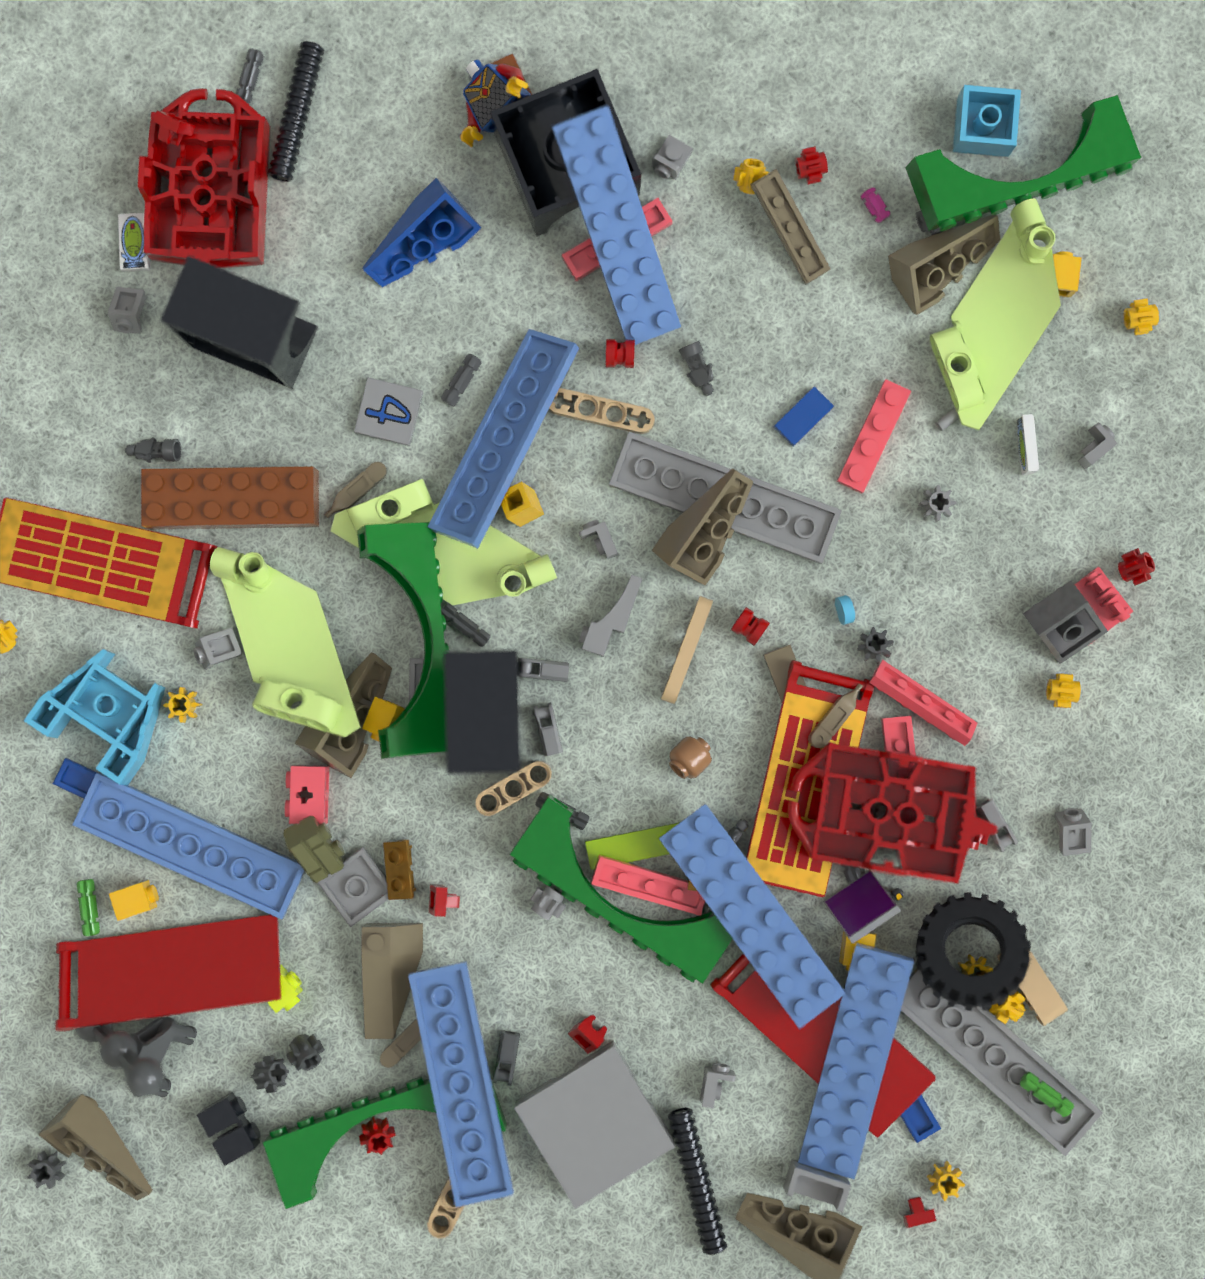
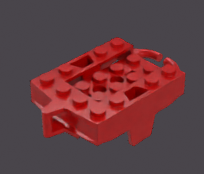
[138,88,270,268]
[788,743,997,884]

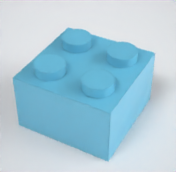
[953,85,1021,157]

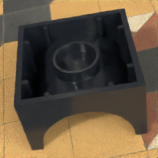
[490,68,642,237]
[160,255,318,389]
[444,650,520,774]

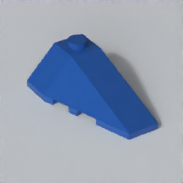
[362,178,481,287]

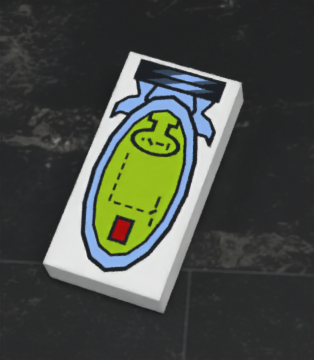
[118,213,151,272]
[1016,414,1039,475]

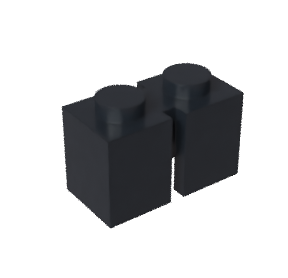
[196,1092,261,1166]

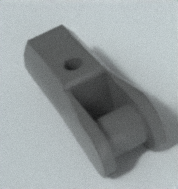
[493,1030,520,1086]

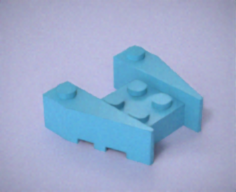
[24,649,165,785]

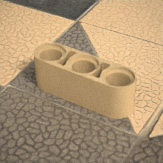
[475,761,552,816]
[997,951,1068,1026]
[427,1177,465,1238]

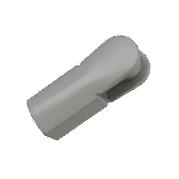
[518,658,569,682]
[534,702,563,756]
[976,798,1018,852]

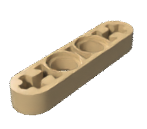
[549,388,654,434]
[661,596,713,704]

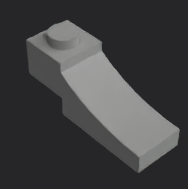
[579,575,642,657]

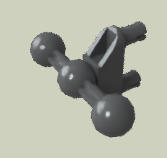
[75,1015,197,1098]

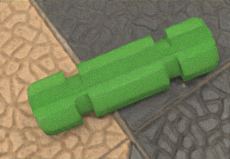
[77,879,100,936]
[1020,1072,1074,1117]

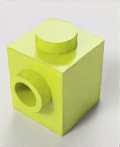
[267,964,303,1013]

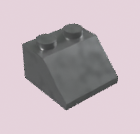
[1023,581,1108,664]

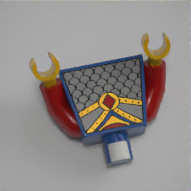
[460,60,531,148]

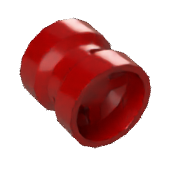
[606,339,635,368]
[731,607,770,646]

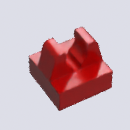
[153,111,196,146]
[428,884,460,917]
[568,1014,607,1054]
[903,1196,937,1228]

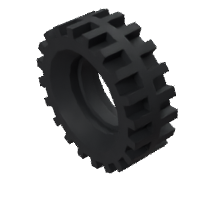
[915,892,1031,1011]

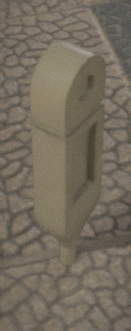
[324,462,387,518]
[808,684,863,748]
[380,1018,421,1068]

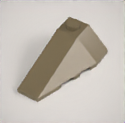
[888,215,1000,315]
[652,468,753,586]
[295,652,392,778]
[361,923,423,1039]
[38,1094,153,1200]
[735,1193,863,1279]

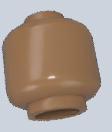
[669,736,712,779]

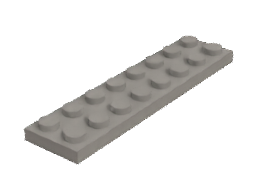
[609,431,842,564]
[901,968,1103,1156]

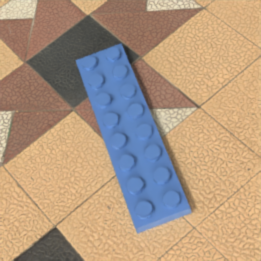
[551,105,681,345]
[428,329,579,549]
[73,772,305,919]
[659,804,846,1029]
[798,943,914,1180]
[408,961,514,1207]

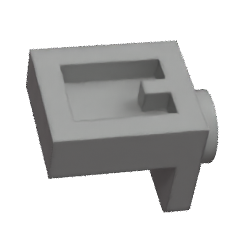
[652,135,693,180]
[108,287,146,334]
[1078,422,1118,470]
[578,520,618,559]
[193,628,242,670]
[1055,808,1091,856]
[700,1063,736,1108]

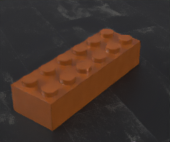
[141,466,319,530]

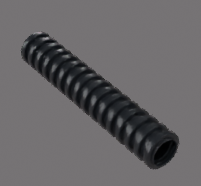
[268,41,325,182]
[668,1107,728,1255]

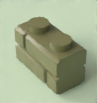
[283,816,345,883]

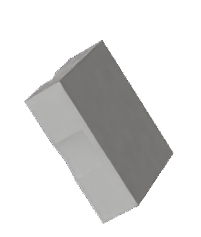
[514,1040,675,1209]

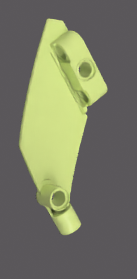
[930,198,1061,430]
[330,479,557,605]
[210,547,361,737]

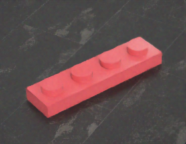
[562,198,673,282]
[837,379,911,493]
[869,660,977,746]
[881,716,916,824]
[591,855,705,916]

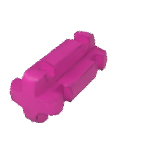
[861,187,890,223]

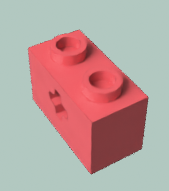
[285,765,330,824]

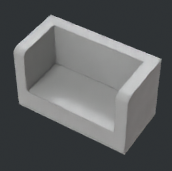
[783,1159,851,1213]

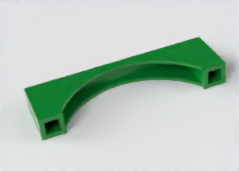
[905,95,1141,231]
[357,522,449,759]
[510,794,733,984]
[263,1076,507,1209]

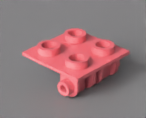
[1075,566,1133,646]

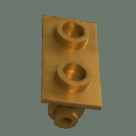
[383,840,416,900]

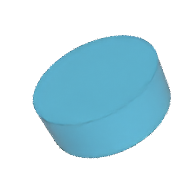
[835,595,855,625]

